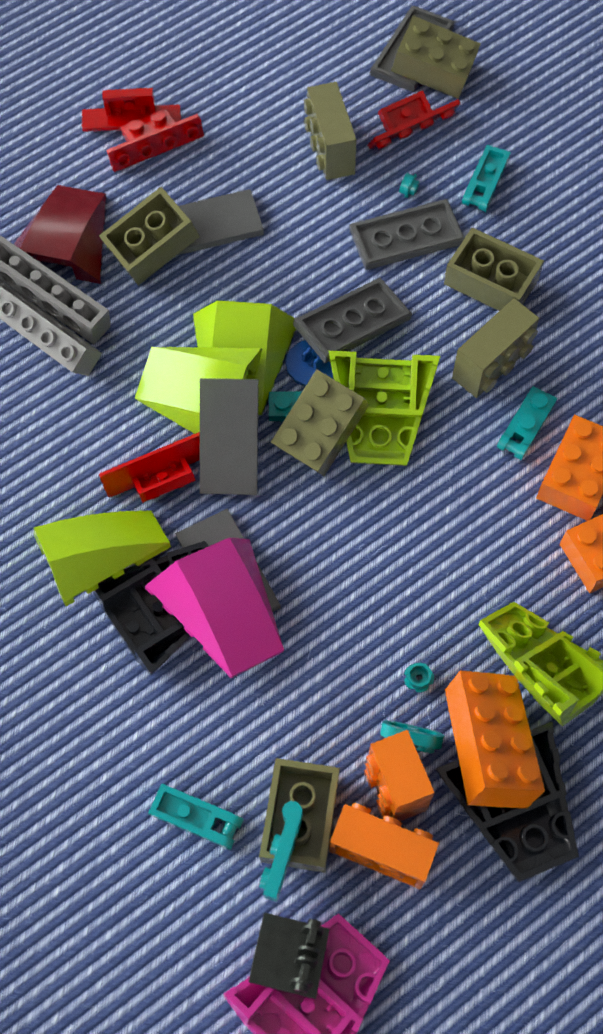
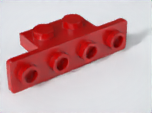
[82,88,181,132]
[367,90,461,149]
[107,109,204,172]
[99,432,200,503]

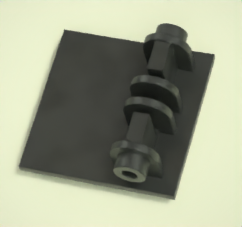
[248,912,330,999]

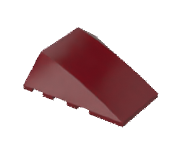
[14,185,107,284]

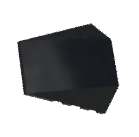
[93,541,208,676]
[435,721,579,882]

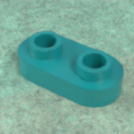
[380,720,444,753]

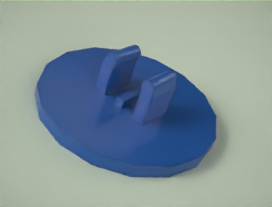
[286,340,334,387]

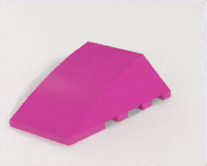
[145,537,284,678]
[223,914,390,1034]

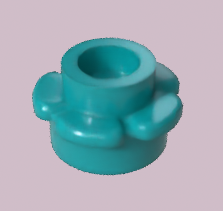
[399,173,420,198]
[404,663,434,692]

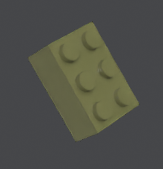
[391,15,481,99]
[304,81,356,180]
[99,187,200,286]
[444,227,544,311]
[452,298,539,398]
[271,369,369,476]
[259,758,340,873]

